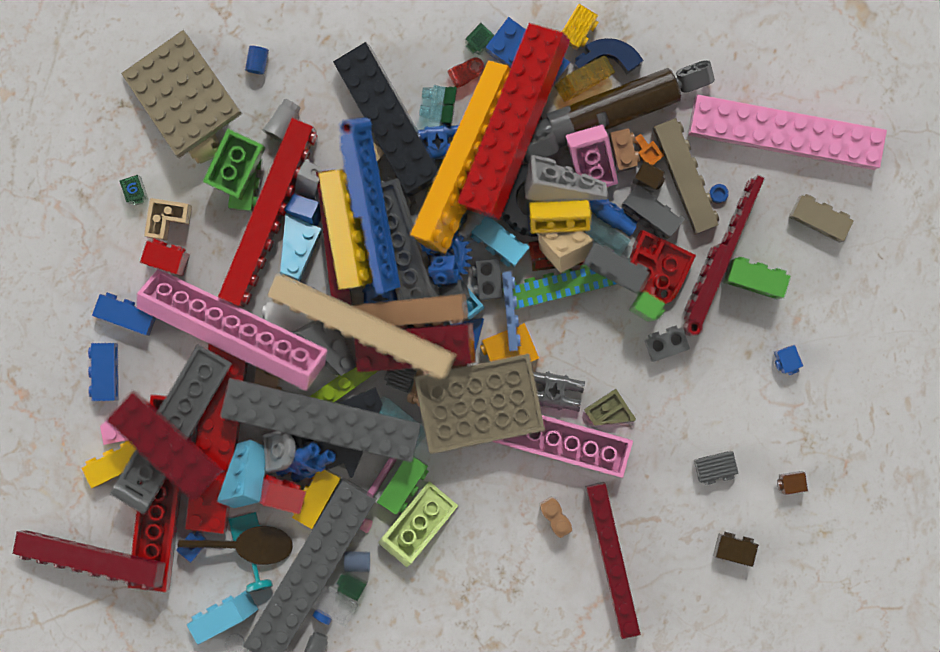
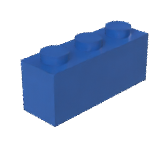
[92,292,156,336]
[88,343,119,401]

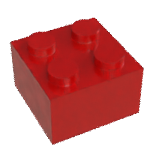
[139,238,190,276]
[259,474,306,514]

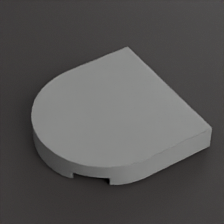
[263,431,295,473]

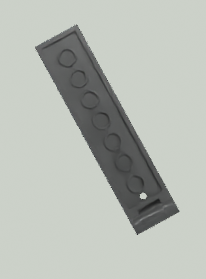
[381,178,451,328]
[110,344,232,514]

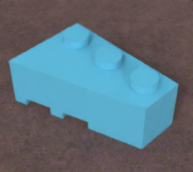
[280,214,321,282]
[470,216,529,267]
[186,590,259,645]

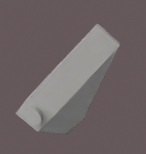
[525,155,608,202]

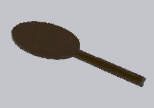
[177,526,293,565]

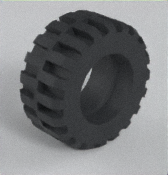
[502,162,538,237]

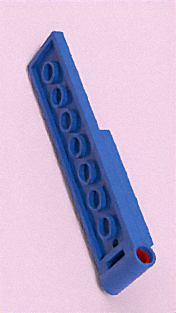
[339,117,401,294]

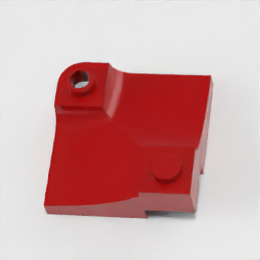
[630,230,696,304]

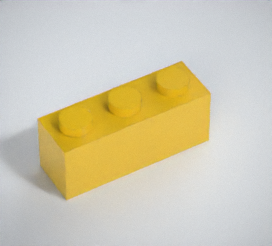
[530,200,590,233]
[81,441,136,489]
[292,469,342,529]

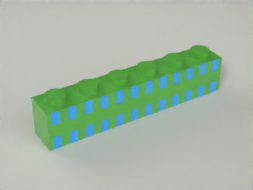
[502,264,617,310]

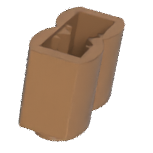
[540,496,572,538]

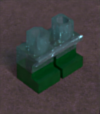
[419,85,457,126]

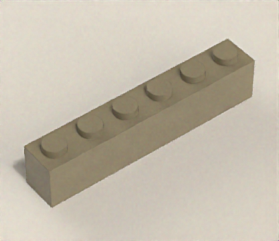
[653,118,720,235]

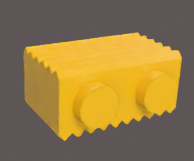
[562,4,599,51]

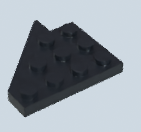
[313,387,383,478]

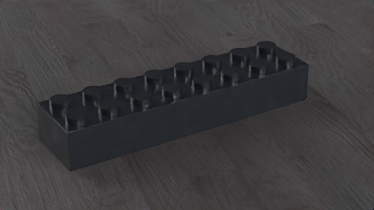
[333,42,440,196]

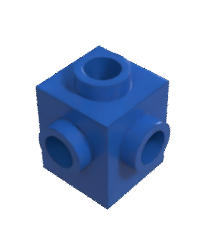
[428,255,460,285]

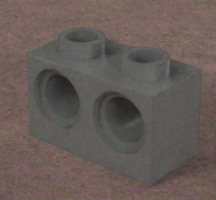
[472,259,502,300]
[644,325,690,362]

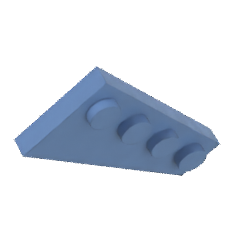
[502,271,521,351]

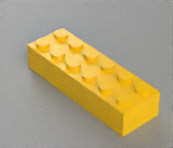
[319,169,373,289]

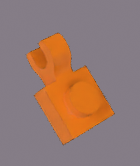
[635,134,664,165]

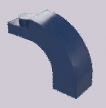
[574,38,644,75]

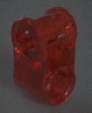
[447,57,484,88]

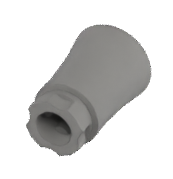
[262,99,301,142]

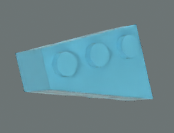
[217,440,265,508]

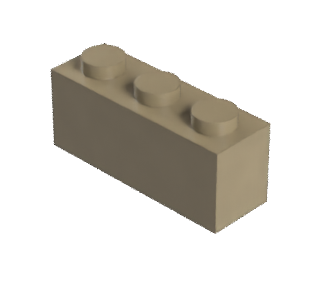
[789,194,854,242]

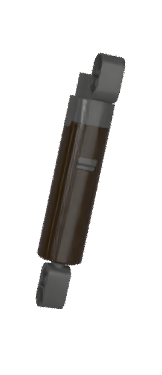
[524,60,715,162]

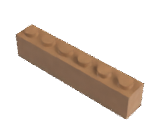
[352,294,468,329]

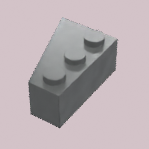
[622,185,685,240]
[584,242,651,296]
[292,320,357,376]

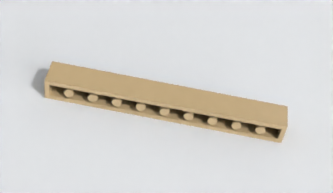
[267,274,456,379]

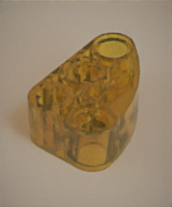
[555,55,615,103]

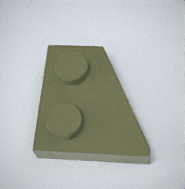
[584,389,636,426]

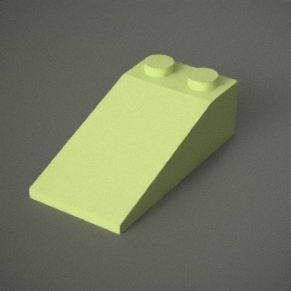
[377,481,458,567]

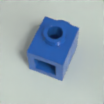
[774,345,803,375]
[176,531,206,563]

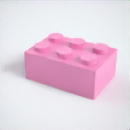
[565,125,618,187]

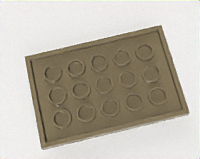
[121,30,242,159]
[414,354,545,454]

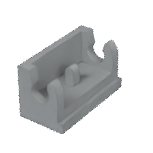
[295,159,322,200]

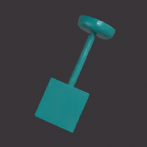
[228,512,273,593]

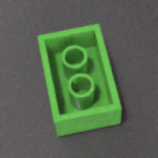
[203,129,266,200]
[723,257,791,300]

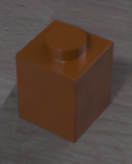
[777,471,808,495]

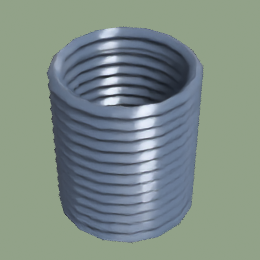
[344,551,370,572]

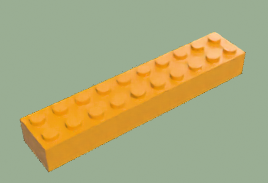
[410,60,510,254]

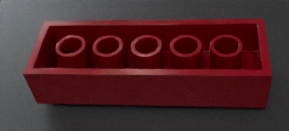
[354,323,476,372]
[105,391,223,501]

